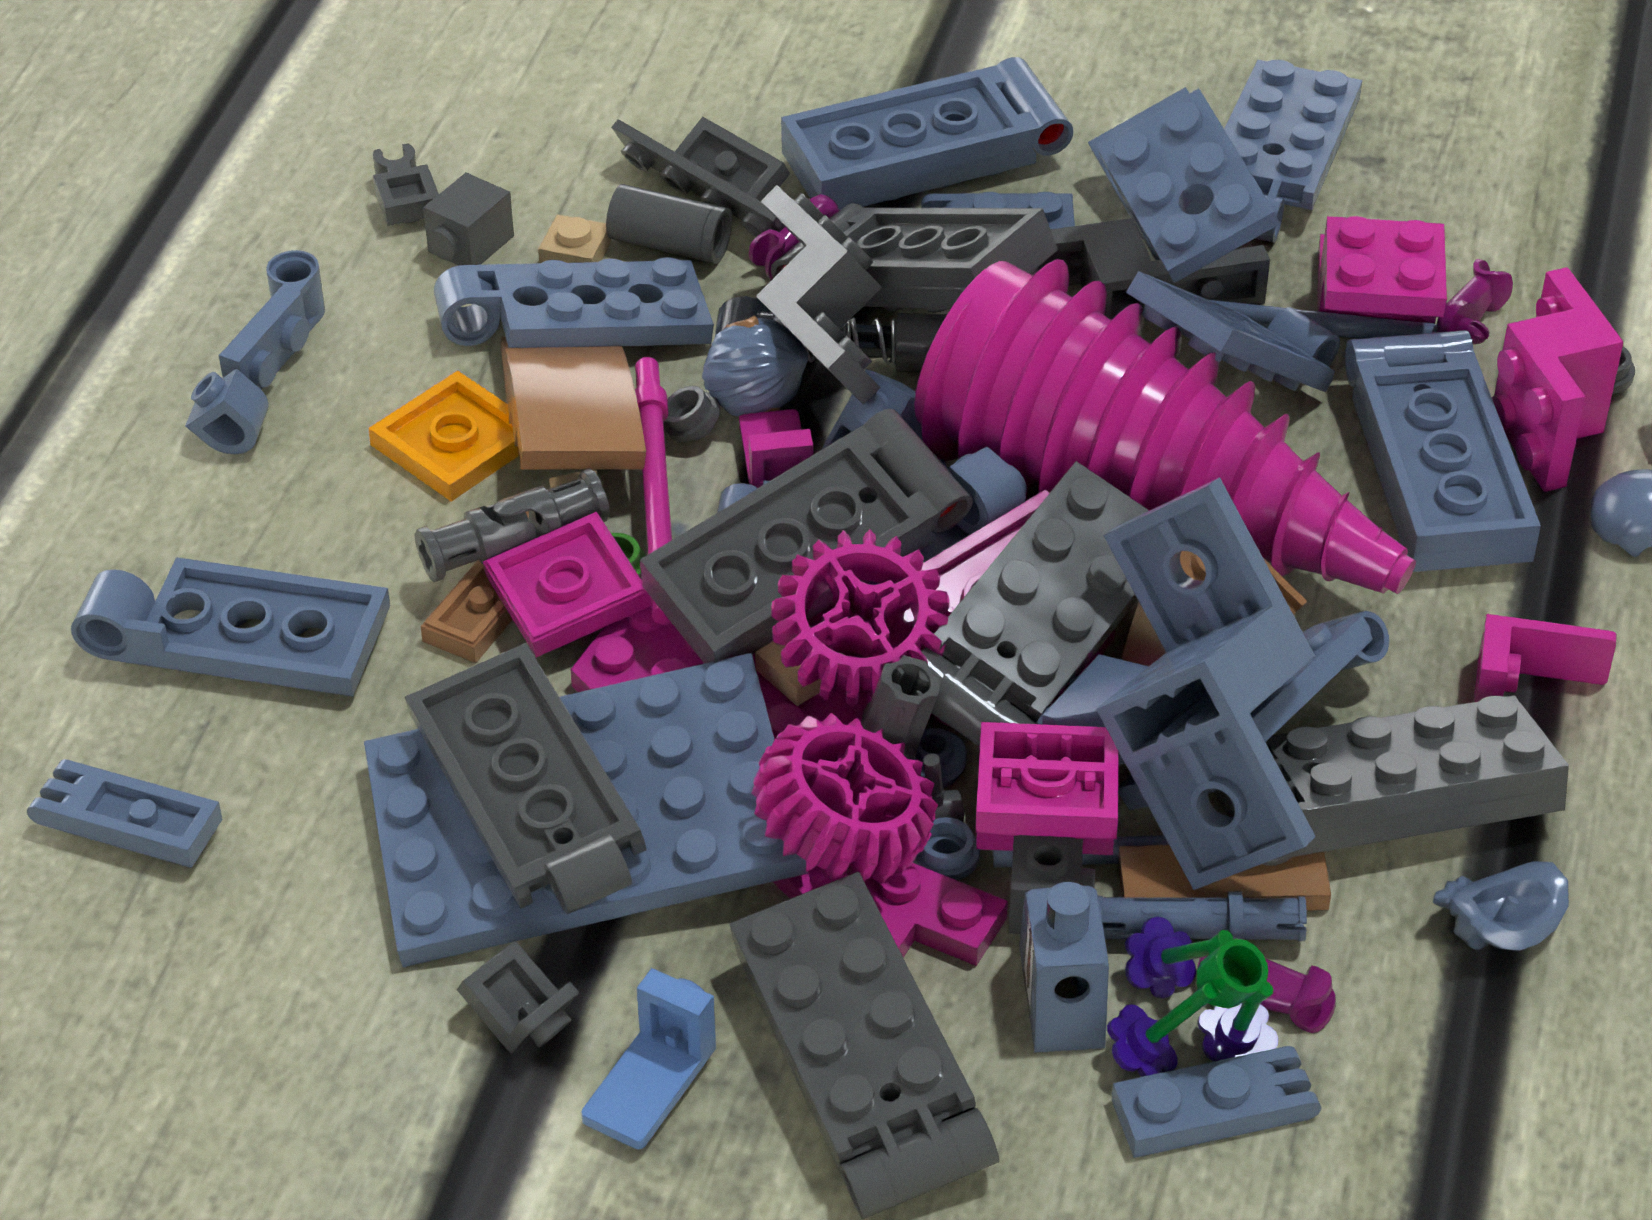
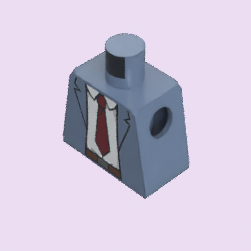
[1019,882,1109,1053]

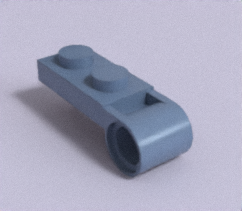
[219,250,325,390]

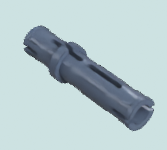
[1098,891,1307,941]

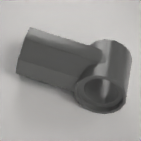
[861,656,941,760]

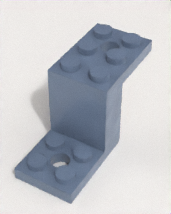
[1088,87,1280,283]
[1096,477,1316,890]

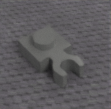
[373,143,439,226]

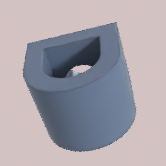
[185,369,269,454]
[949,447,1027,535]

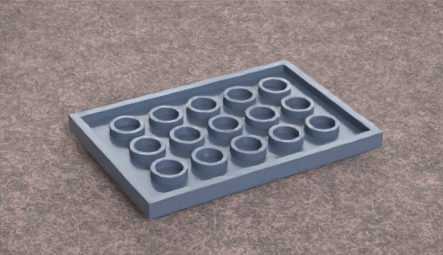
[364,653,808,967]

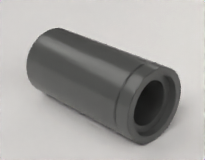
[606,184,732,264]

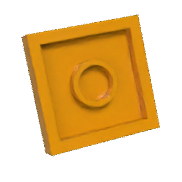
[368,370,519,502]

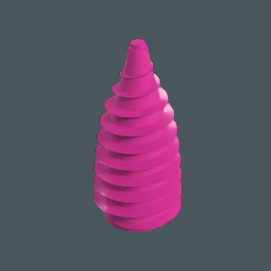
[914,259,1416,594]

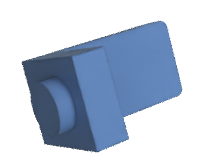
[581,968,716,1150]

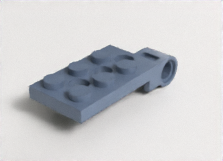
[434,257,714,348]
[71,557,390,697]

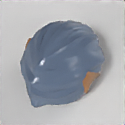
[702,316,809,416]

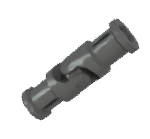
[414,468,610,582]

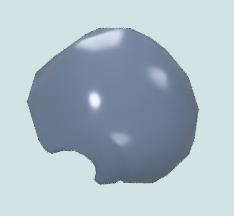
[1591,469,1652,557]

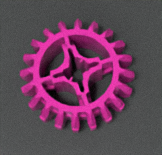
[771,529,950,708]
[751,713,938,884]

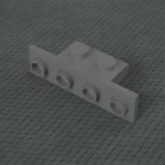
[611,116,790,237]

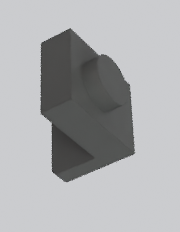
[456,940,579,1054]

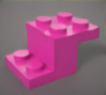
[1317,216,1447,323]
[1492,267,1624,492]
[976,722,1118,855]

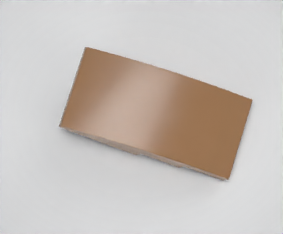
[501,337,646,470]

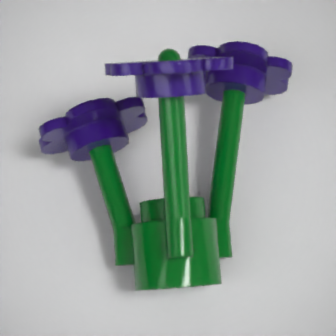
[1107,916,1279,1077]

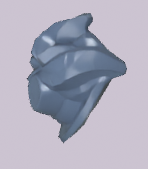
[1433,861,1569,950]

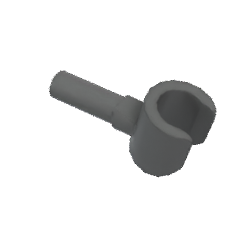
[923,754,964,822]

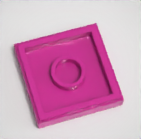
[483,512,652,658]

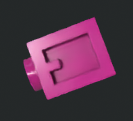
[739,409,813,488]
[1474,614,1617,702]

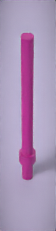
[635,357,672,625]

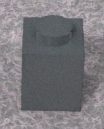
[423,172,514,266]

